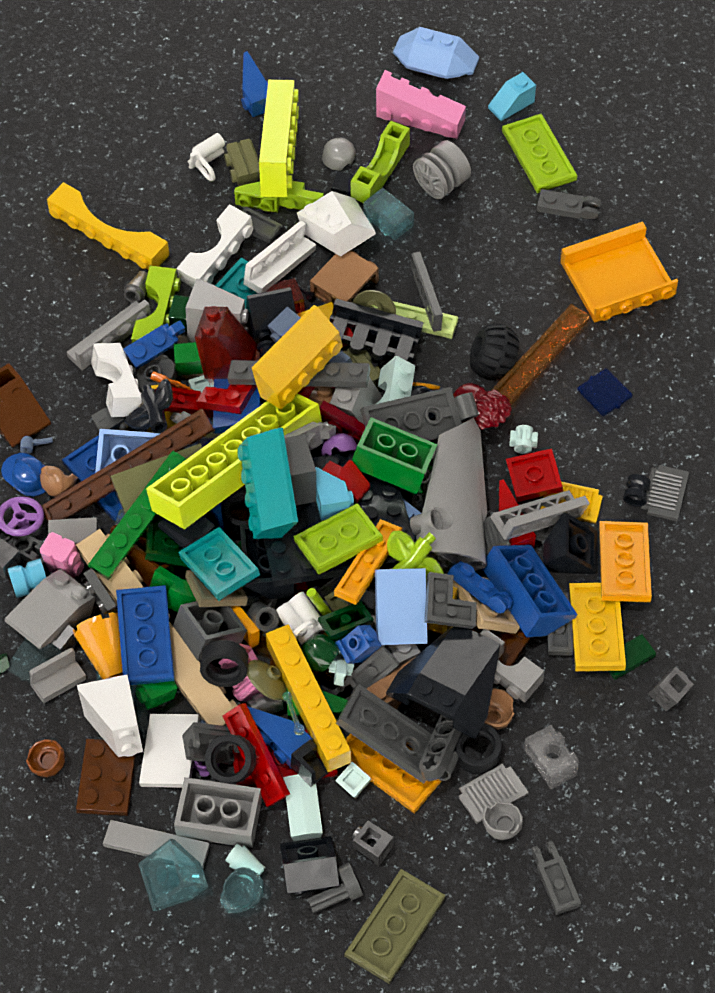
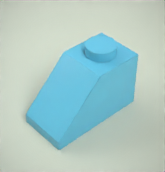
[488,72,536,121]
[315,467,354,520]

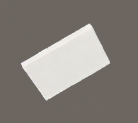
[139,714,201,788]

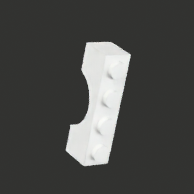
[177,204,253,287]
[91,343,144,417]

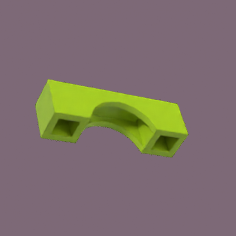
[351,121,410,205]
[131,266,181,343]

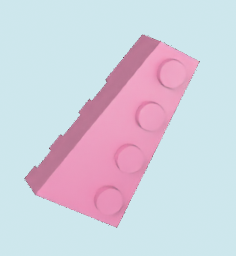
[376,70,466,139]

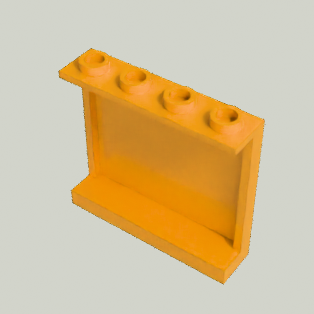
[560,221,678,323]

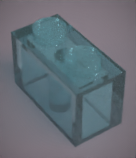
[364,187,414,241]

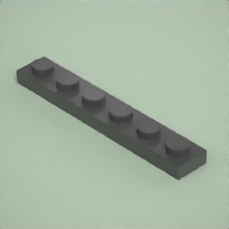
[227,360,371,388]

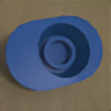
[1,453,46,497]

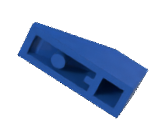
[241,51,268,117]

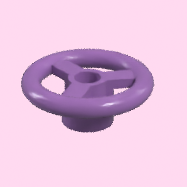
[0,497,44,536]

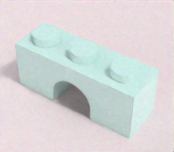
[376,356,415,404]

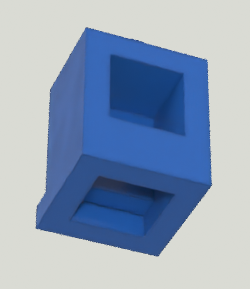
[336,625,382,664]

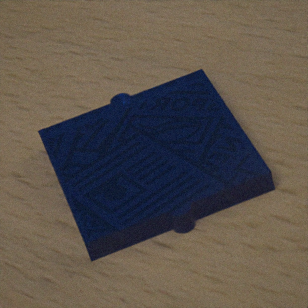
[577,368,633,417]

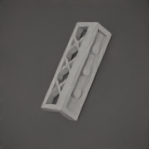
[67,299,151,371]
[490,490,590,540]

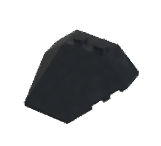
[386,626,500,739]

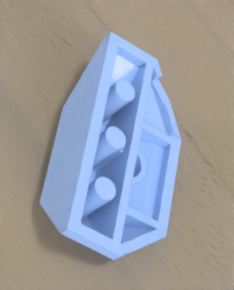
[393,27,479,79]

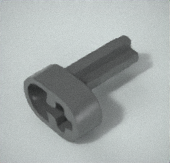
[308,862,363,913]

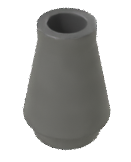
[124,271,148,303]

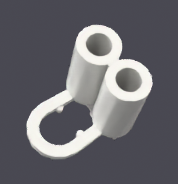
[188,133,225,181]
[276,592,324,645]

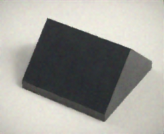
[158,516,217,549]

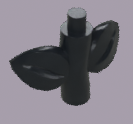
[125,379,173,433]

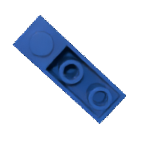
[247,706,313,768]

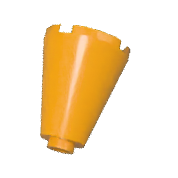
[73,612,123,680]

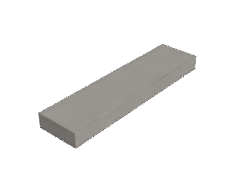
[103,820,210,870]

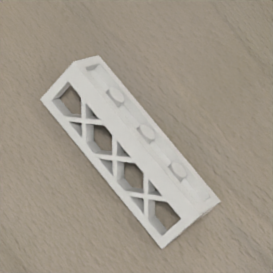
[243,221,316,293]

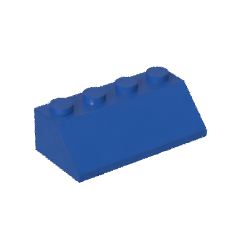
[483,545,578,637]

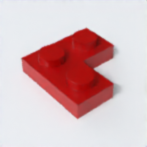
[197,384,257,414]

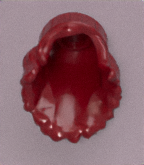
[453,383,512,430]

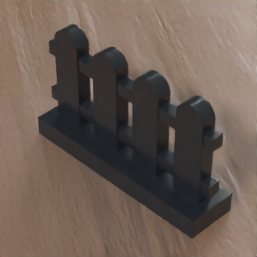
[329,298,424,362]

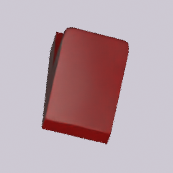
[322,460,370,503]

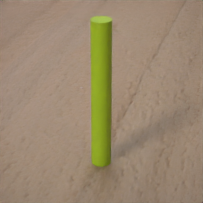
[307,588,332,616]

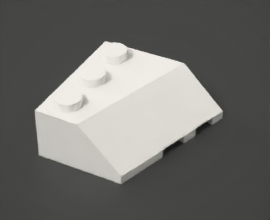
[297,191,376,256]

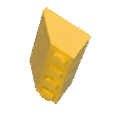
[252,305,343,410]

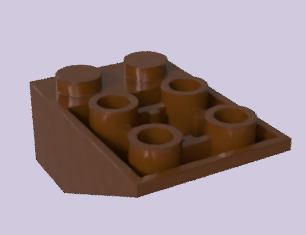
[0,363,51,448]

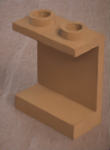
[310,250,379,306]

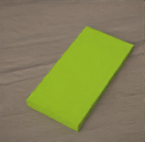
[502,114,577,193]

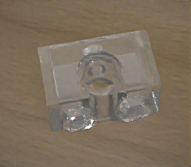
[524,725,579,790]

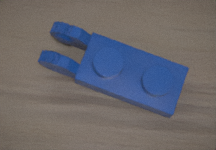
[447,561,514,614]

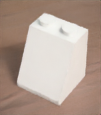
[77,675,143,757]

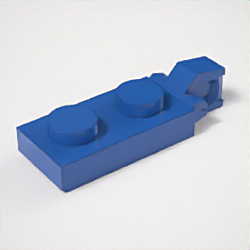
[123,321,185,369]

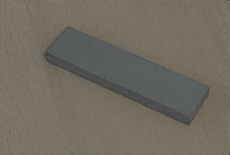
[411,252,443,332]

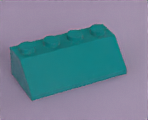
[238,428,298,539]

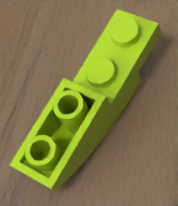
[234,181,324,213]

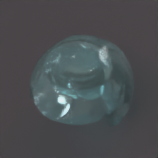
[220,867,264,913]

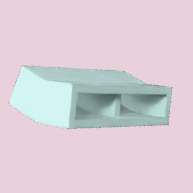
[283,774,323,842]

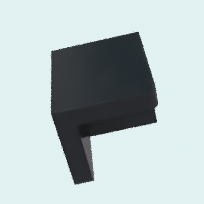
[290,739,329,787]

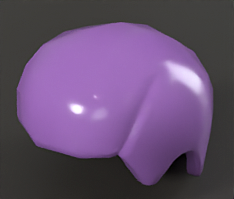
[321,433,357,456]

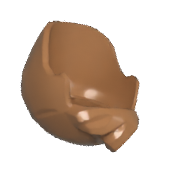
[40,466,78,497]

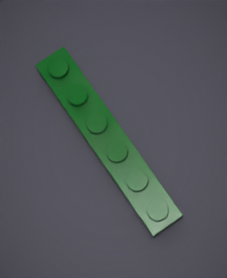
[88,450,186,580]

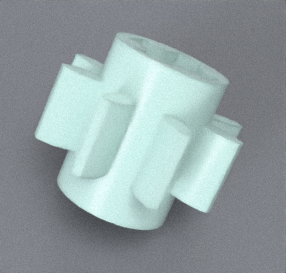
[509,425,538,454]

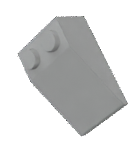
[5,569,96,649]

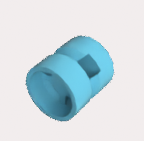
[7,559,46,598]

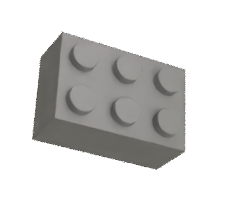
[174,777,262,848]

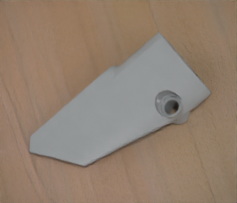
[410,418,487,574]

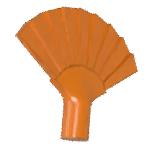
[150,371,193,390]

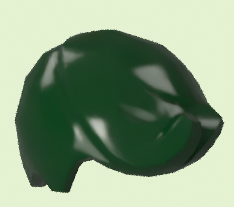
[302,634,340,672]

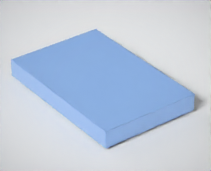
[375,568,427,645]

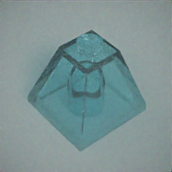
[138,839,208,911]

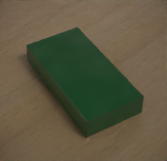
[608,634,656,680]

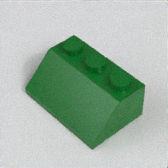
[352,417,438,494]

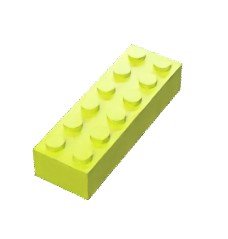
[259,80,299,197]

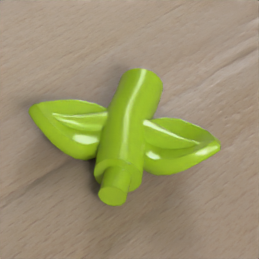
[387,531,444,581]

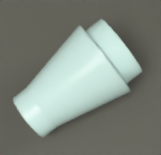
[225,844,266,880]

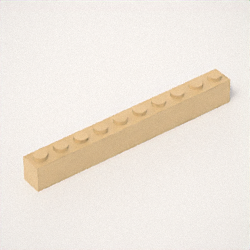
[76,529,238,726]

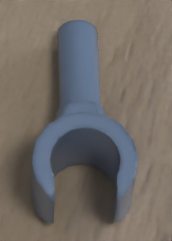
[20,436,53,454]

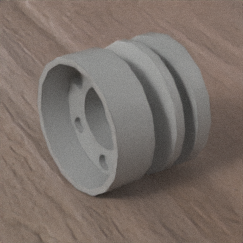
[413,140,471,199]

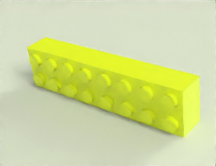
[146,394,322,529]

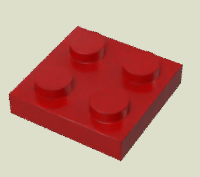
[506,448,563,502]

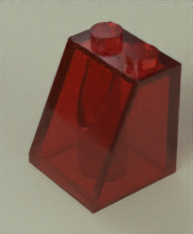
[194,306,258,379]

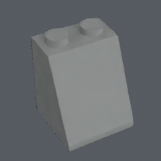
[186,279,249,349]
[330,377,382,424]

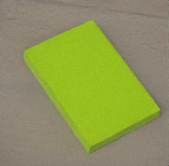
[294,503,383,574]

